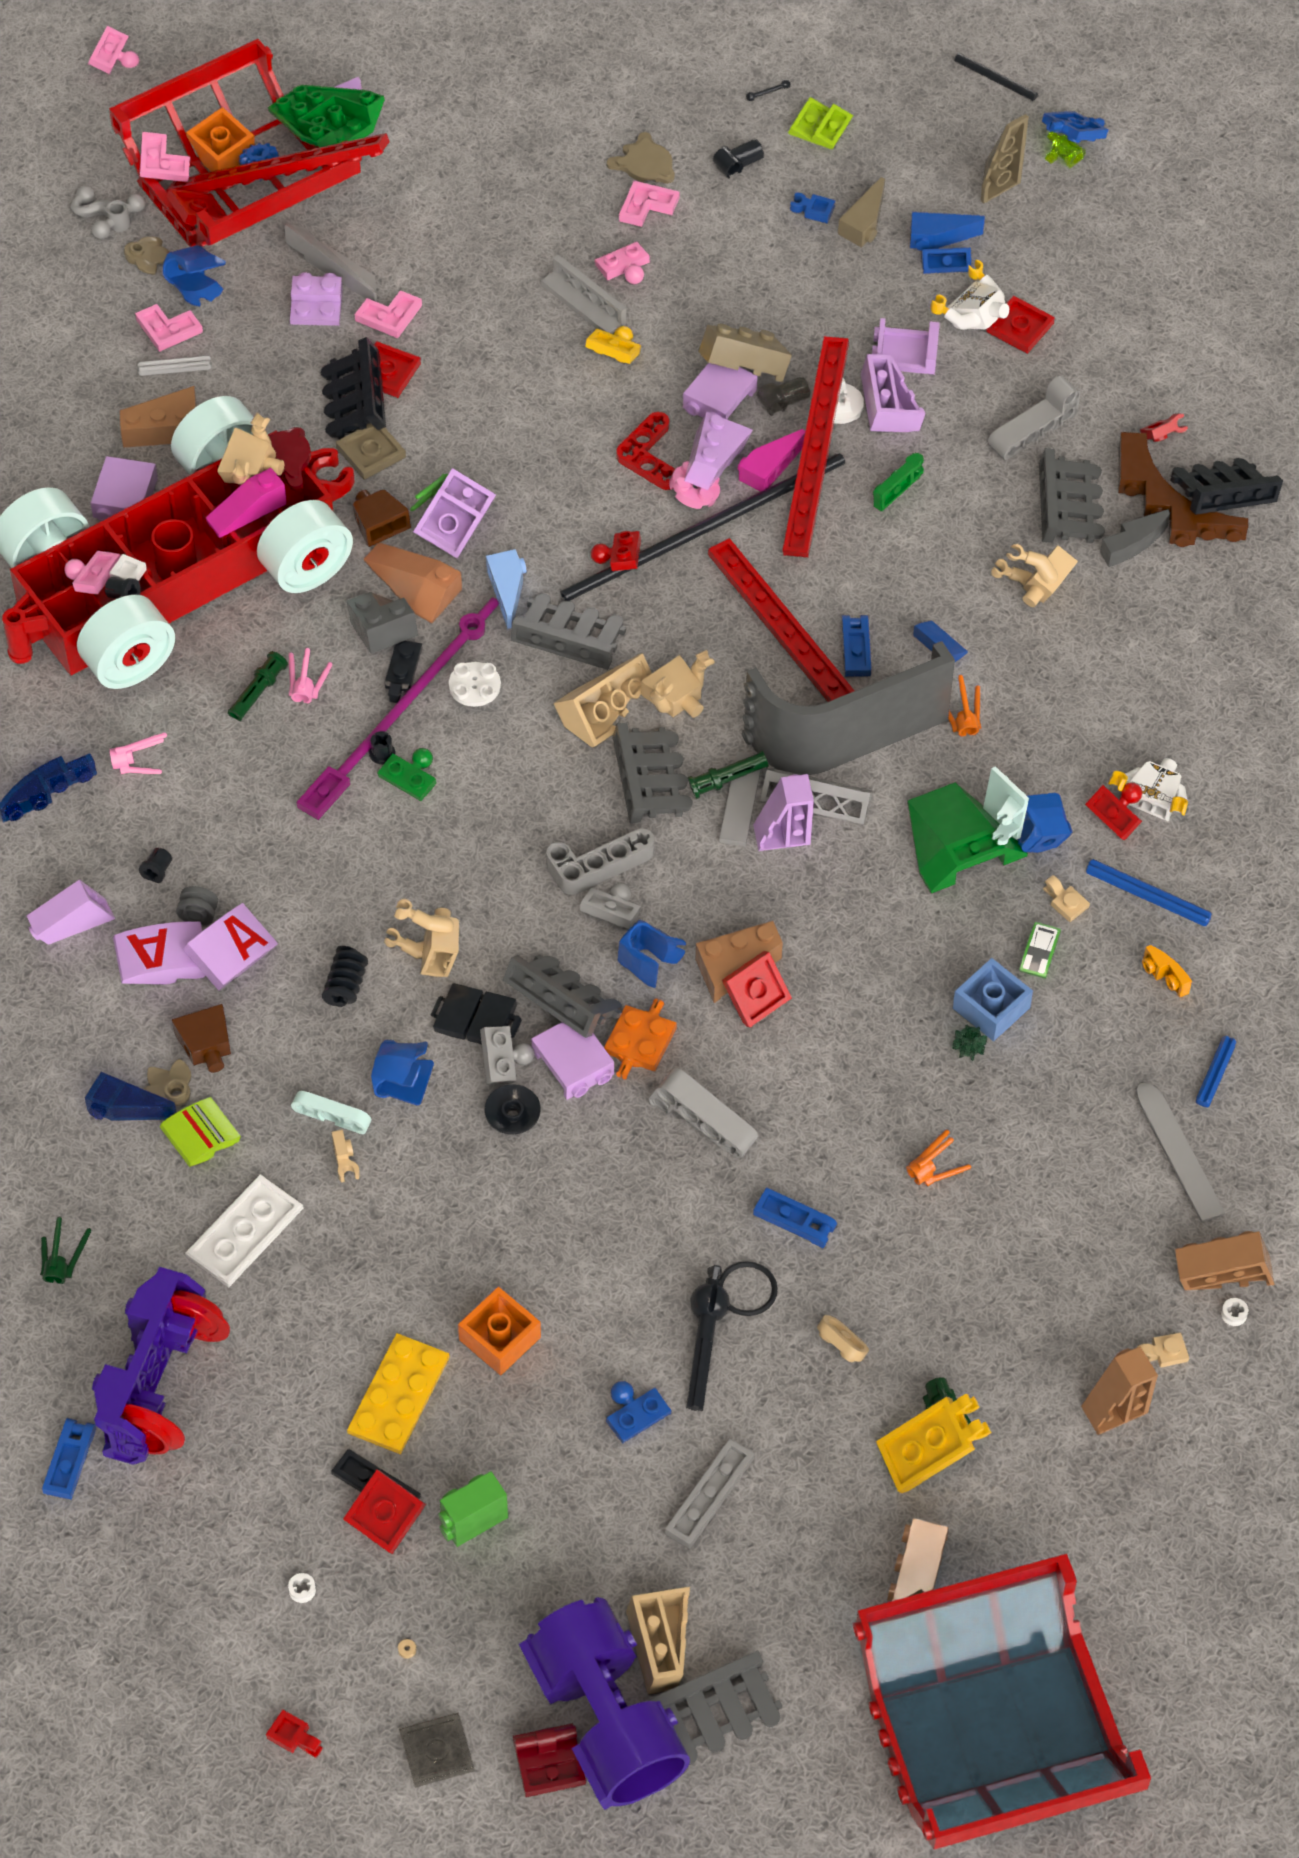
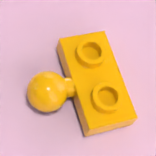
[585,326,641,364]

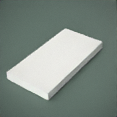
[185,1175,303,1288]

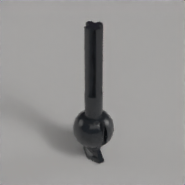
[686,1265,730,1411]

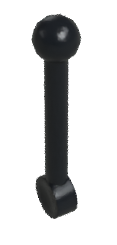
[746,80,791,101]

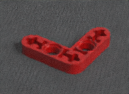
[616,412,675,490]

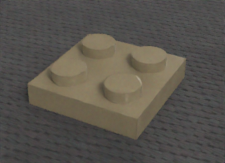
[336,423,406,480]

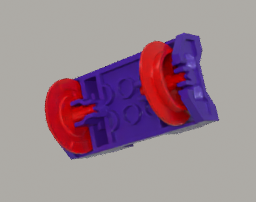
[92,1267,230,1465]

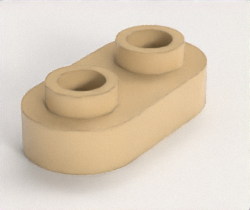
[817,1315,869,1362]

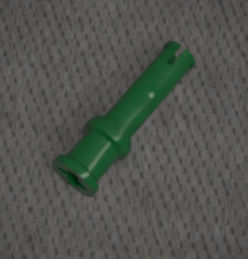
[228,651,288,722]
[687,751,769,799]

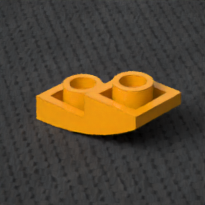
[1142,945,1192,997]

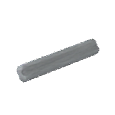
[138,355,212,376]

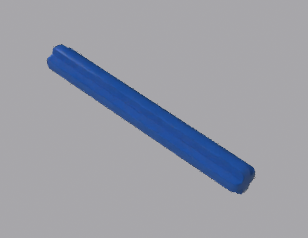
[1086,859,1212,926]

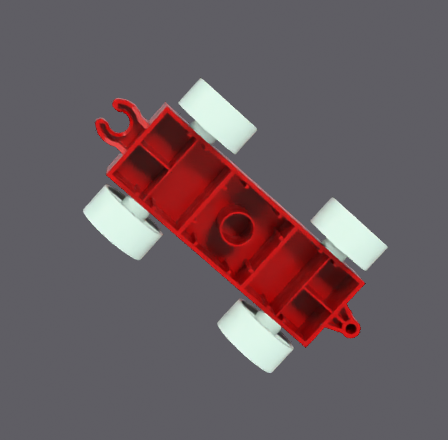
[0,396,355,689]

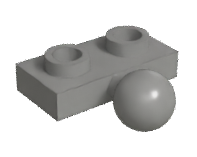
[580,883,641,929]
[480,1026,535,1084]

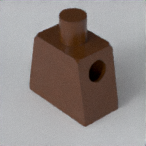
[353,490,411,547]
[172,1004,231,1073]

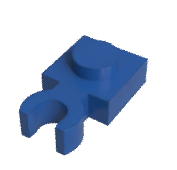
[790,193,835,223]

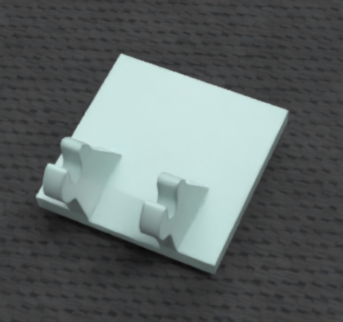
[983,767,1029,845]

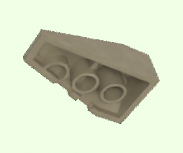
[980,114,1029,204]

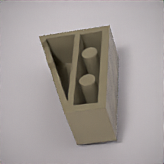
[698,324,792,382]

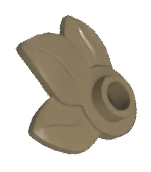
[124,236,169,275]
[140,1059,191,1106]

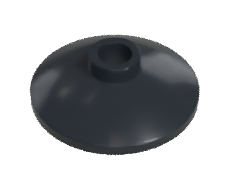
[484,1084,541,1135]

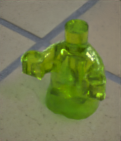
[1045,131,1086,168]

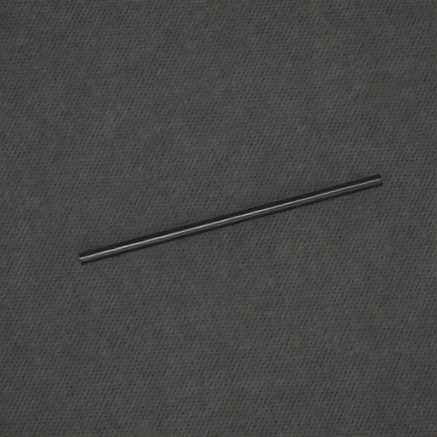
[560,453,845,601]

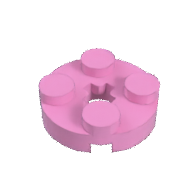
[669,461,720,509]

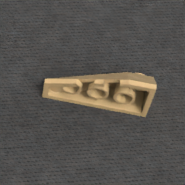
[554,653,652,747]

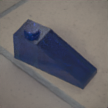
[85,1072,177,1121]

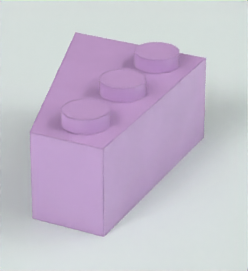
[753,774,814,851]

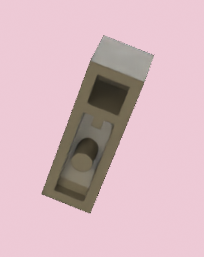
[838,177,885,248]

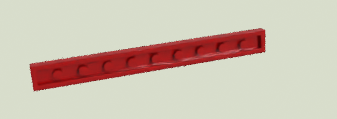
[166,133,390,193]
[783,336,849,558]
[708,538,855,702]

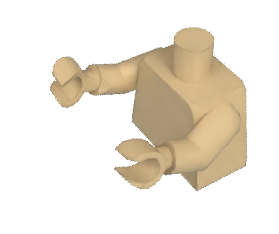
[217,412,284,485]
[991,544,1078,607]
[641,650,715,718]
[384,899,459,977]

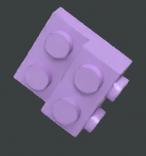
[290,273,343,325]

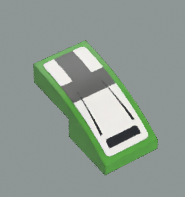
[1019,922,1061,979]

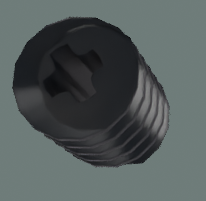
[322,946,369,1007]

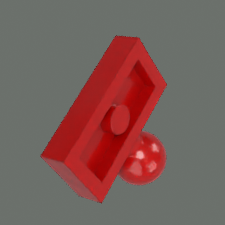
[591,531,641,571]
[1085,782,1143,840]

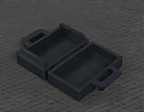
[430,983,522,1044]

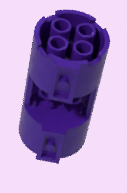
[519,1597,690,1810]

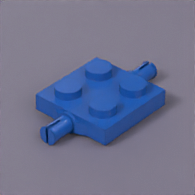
[1042,111,1109,143]

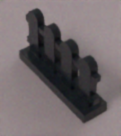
[321,337,386,440]
[1170,458,1283,515]

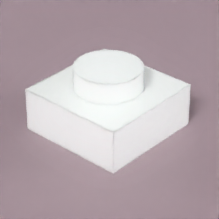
[110,554,147,581]

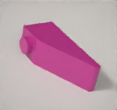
[738,429,805,492]
[206,468,287,538]

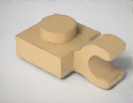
[1043,875,1090,922]
[332,1130,360,1183]
[1137,1333,1189,1368]

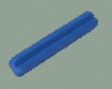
[1196,1036,1236,1107]

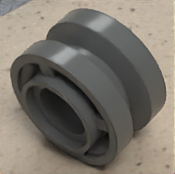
[176,886,218,925]

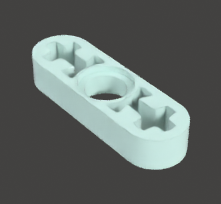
[291,1091,371,1134]

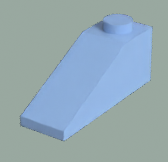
[486,549,526,629]

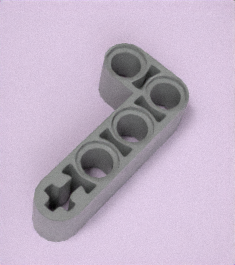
[988,375,1080,460]
[546,829,654,895]
[649,1068,758,1159]

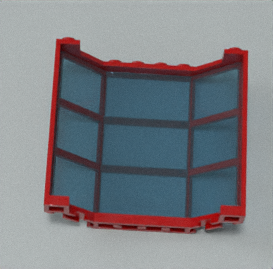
[853,1554,1151,1850]

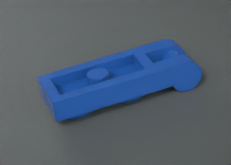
[842,615,872,677]
[753,1187,837,1248]
[42,1418,96,1500]

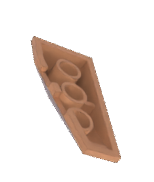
[364,543,462,623]

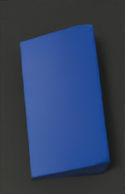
[921,247,972,274]
[913,620,968,662]

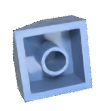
[953,958,1033,1042]

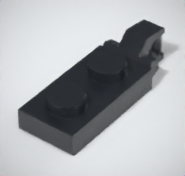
[385,641,422,703]

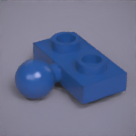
[606,1381,671,1444]

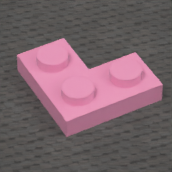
[140,132,190,182]
[619,181,680,227]
[355,290,422,338]
[135,304,203,352]

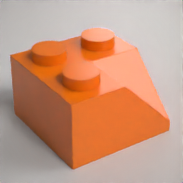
[186,107,255,172]
[458,1286,541,1375]

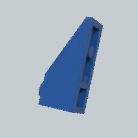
[910,212,985,251]

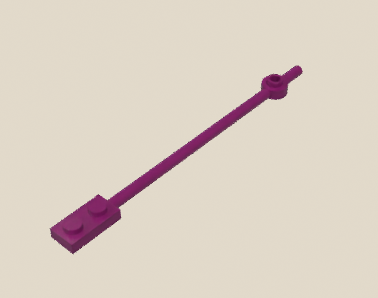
[296,597,499,820]

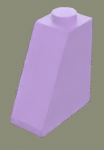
[27,880,115,945]

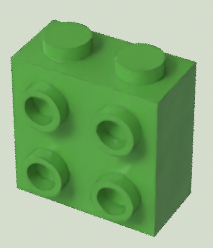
[438,1471,508,1547]

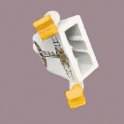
[931,260,1009,330]
[1108,758,1188,821]

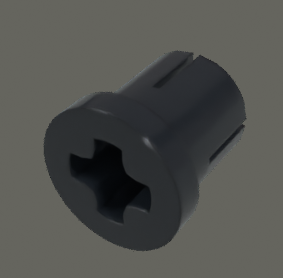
[105,577,141,599]
[369,731,395,764]
[139,848,172,883]

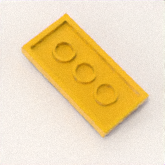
[347,1333,450,1455]

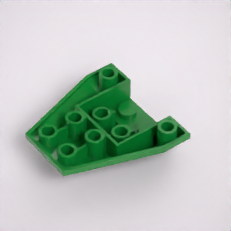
[268,85,385,148]
[907,782,1028,894]

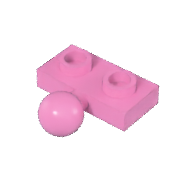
[88,26,139,74]
[595,242,650,284]
[65,551,121,594]

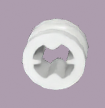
[1221,1298,1249,1326]
[288,1573,316,1603]

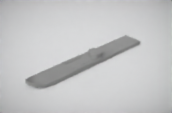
[1136,1083,1225,1223]

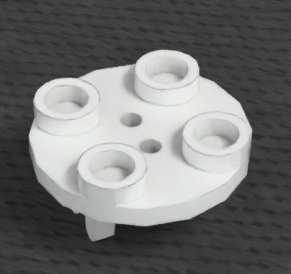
[834,378,864,424]
[448,662,501,707]

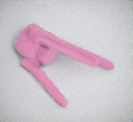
[289,648,332,703]
[110,732,167,774]

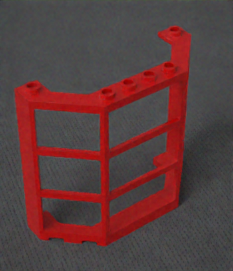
[109,39,362,247]

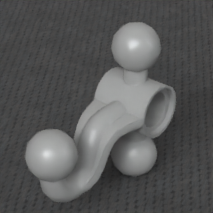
[71,186,145,239]

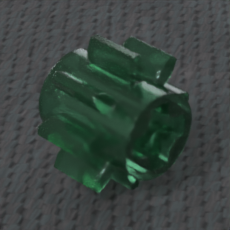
[952,1024,987,1061]

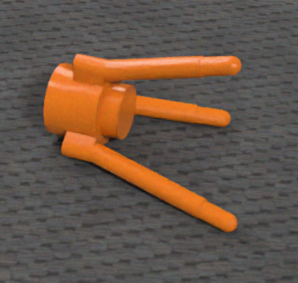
[948,675,981,736]
[906,1130,971,1186]

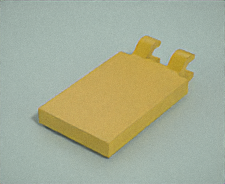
[876,1394,991,1493]

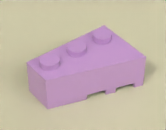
[861,354,926,432]
[684,412,753,490]

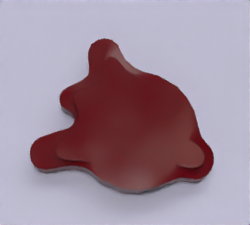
[269,427,311,490]

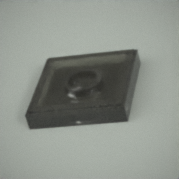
[399,1713,475,1788]

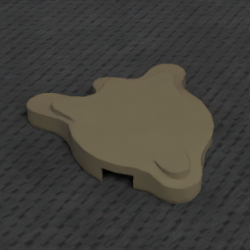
[607,132,675,184]

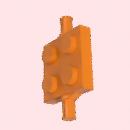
[604,999,677,1080]

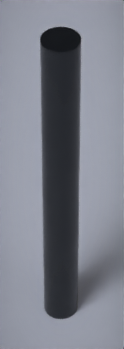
[954,53,1038,101]

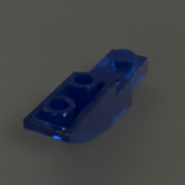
[0,753,97,823]

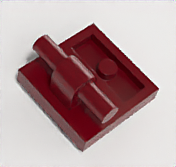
[513,1723,586,1798]

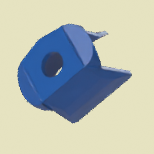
[163,245,226,307]
[1018,793,1073,853]
[617,919,686,988]
[371,1040,434,1106]

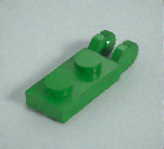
[873,452,924,511]

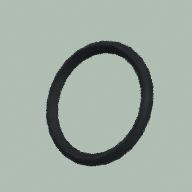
[719,1261,778,1316]

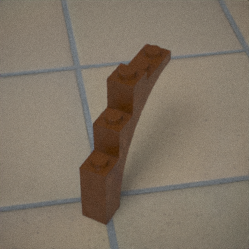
[1118,432,1248,547]

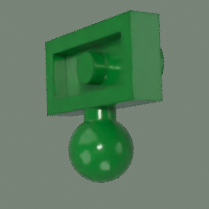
[377,748,437,801]

